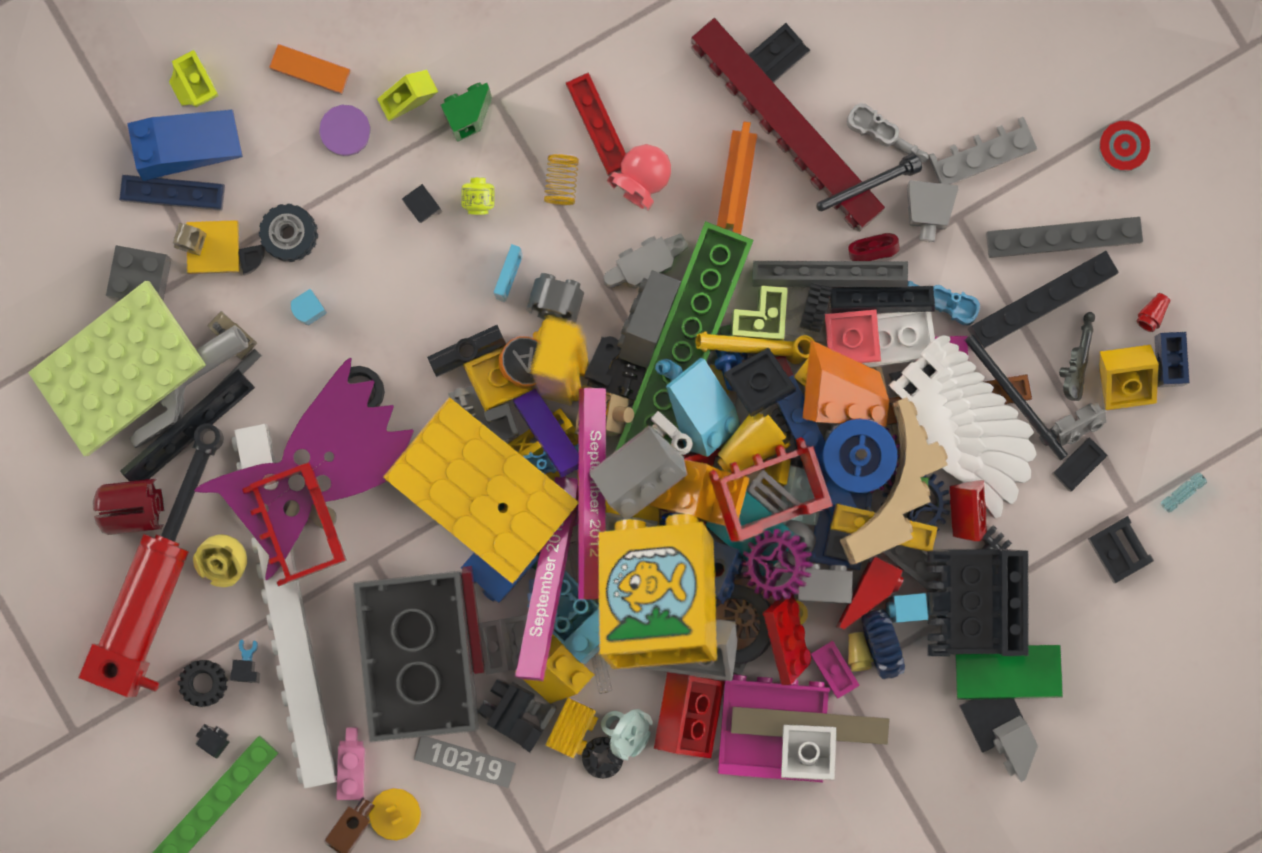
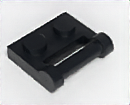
[1088,516,1154,584]

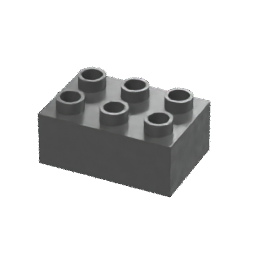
[353,571,480,742]

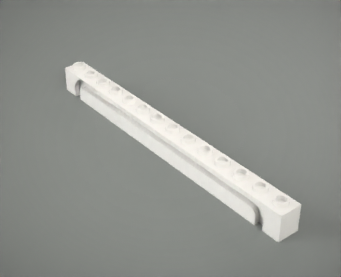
[232,424,337,789]

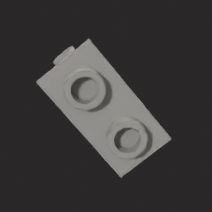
[1052,403,1106,446]

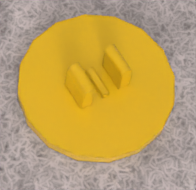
[369,788,421,841]

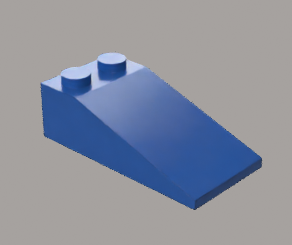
[127,109,243,181]

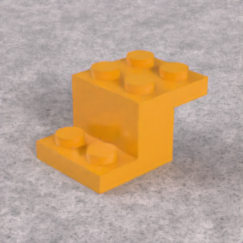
[650,460,749,526]

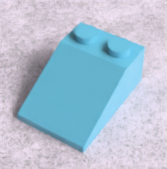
[666,358,740,457]

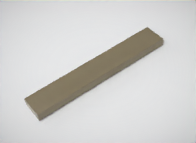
[731,707,889,745]

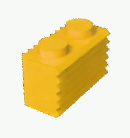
[545,697,598,759]

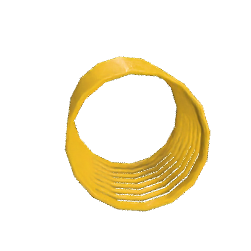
[544,154,579,205]

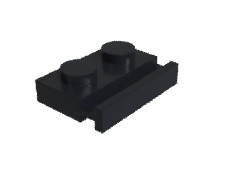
[748,23,810,83]

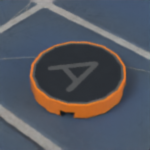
[499,336,540,388]

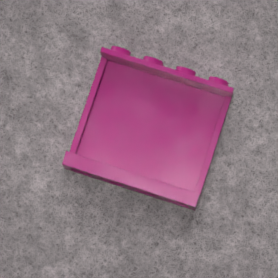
[718,675,830,783]

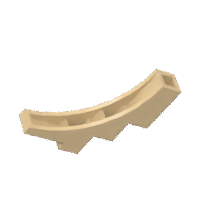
[840,397,948,565]

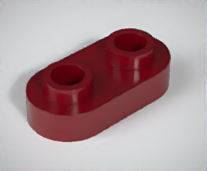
[848,233,900,261]

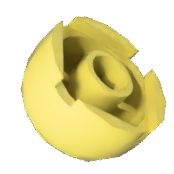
[193,534,247,588]

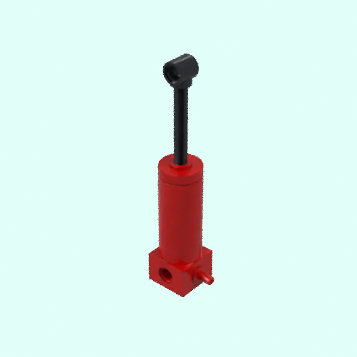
[78,423,224,697]

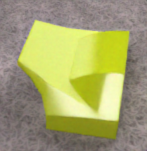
[169,50,219,107]

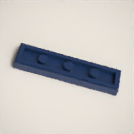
[119,175,225,211]

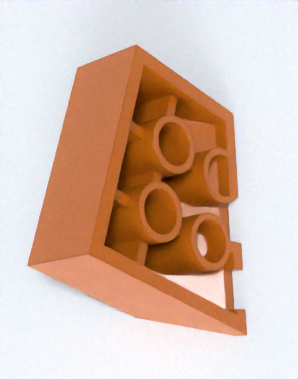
[803,340,889,426]

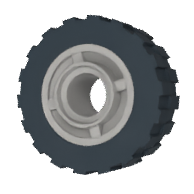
[259,203,318,262]

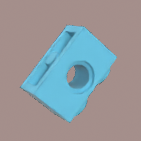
[885,593,928,623]

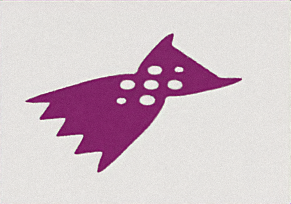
[194,358,414,580]

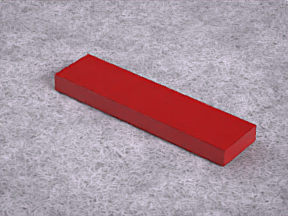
[565,72,626,176]

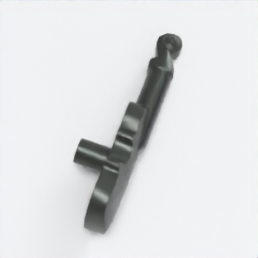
[1059,312,1095,401]

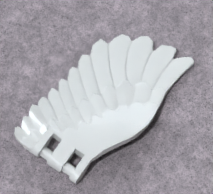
[888,335,1037,519]

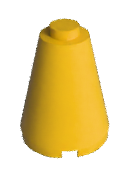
[717,412,791,472]

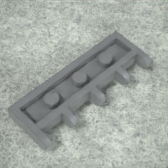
[929,117,1037,185]

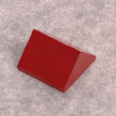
[949,480,987,541]

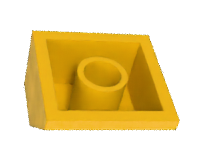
[1099,345,1158,410]
[515,636,595,703]

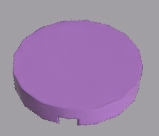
[319,105,371,156]

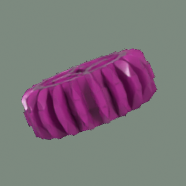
[742,529,813,600]

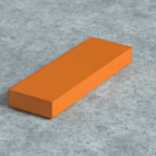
[269,44,351,94]

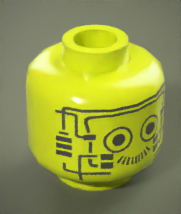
[461,177,495,215]

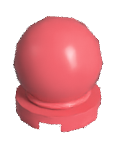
[607,144,671,211]

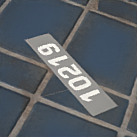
[414,736,516,788]

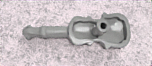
[847,103,929,162]

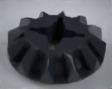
[582,737,623,779]

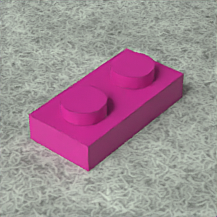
[811,641,860,699]

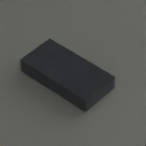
[1052,437,1108,492]

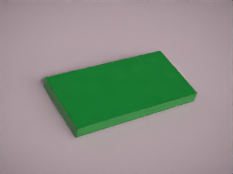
[956,645,1063,700]

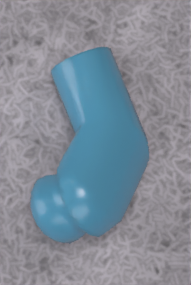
[656,359,683,382]

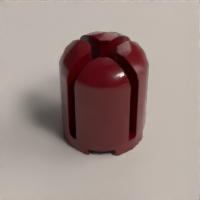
[93,479,164,535]

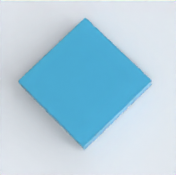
[493,244,523,302]

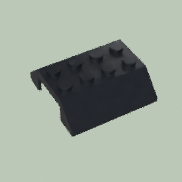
[927,549,1029,657]

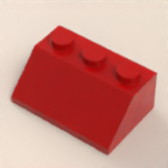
[653,672,725,759]

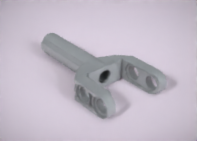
[130,325,248,448]

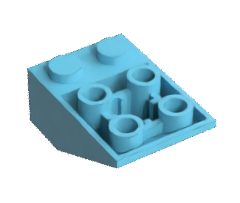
[527,570,600,664]

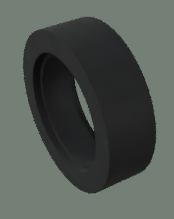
[715,584,771,664]

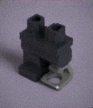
[477,678,557,753]

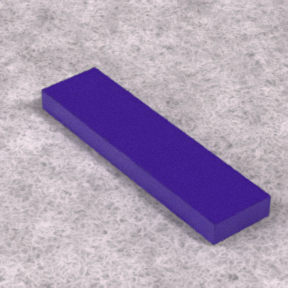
[513,388,579,478]

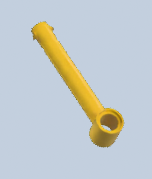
[696,331,814,364]

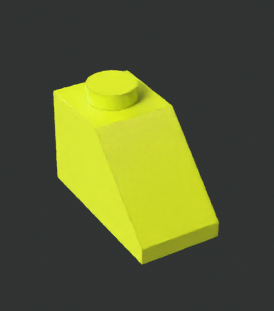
[377,70,438,121]

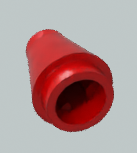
[1136,293,1171,332]

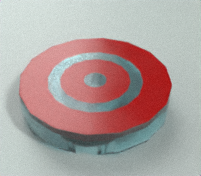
[1099,121,1150,172]

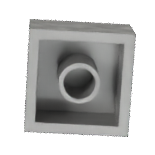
[795,564,853,604]

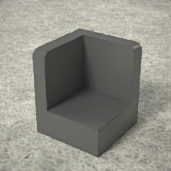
[484,404,519,440]

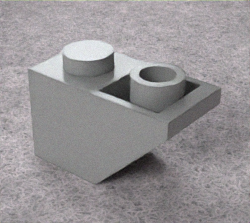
[993,716,1038,782]

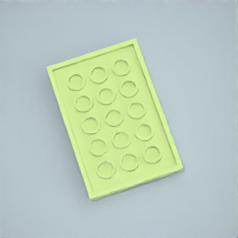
[28,281,206,456]

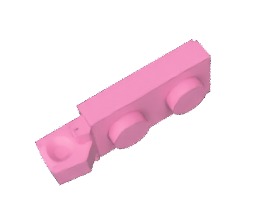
[337,727,365,800]

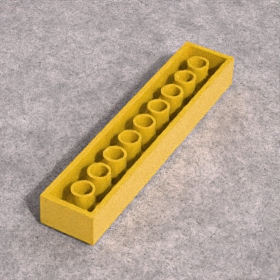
[532,317,589,406]

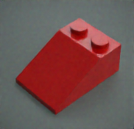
[836,557,904,630]

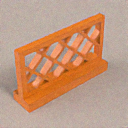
[717,121,757,235]

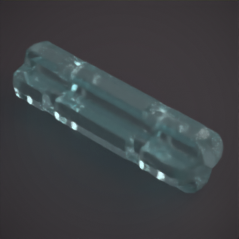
[1161,472,1207,513]

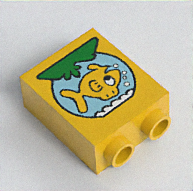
[599,514,717,669]

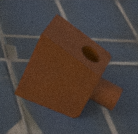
[324,797,375,853]

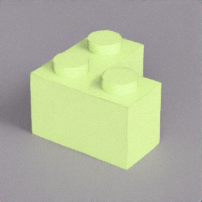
[730,286,788,340]

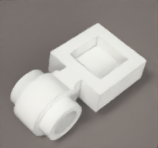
[651,411,692,455]

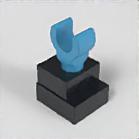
[230,639,260,683]

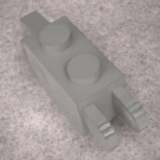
[603,234,688,289]

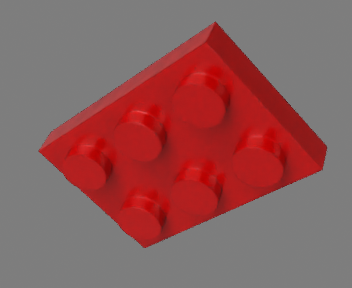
[764,592,811,686]

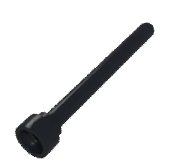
[816,153,922,212]

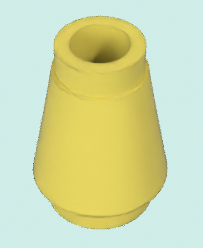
[848,632,874,672]

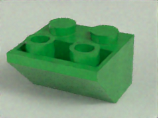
[441,82,492,142]

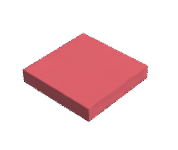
[825,310,881,363]

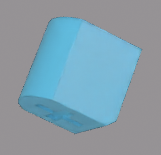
[291,289,327,325]

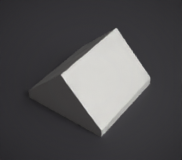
[781,725,836,780]

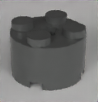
[526,273,584,324]

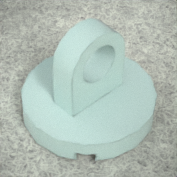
[601,709,652,760]

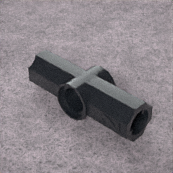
[427,325,506,377]

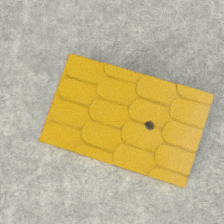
[383,397,579,584]

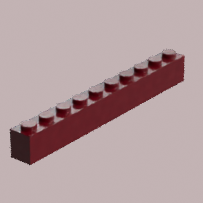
[691,17,885,231]

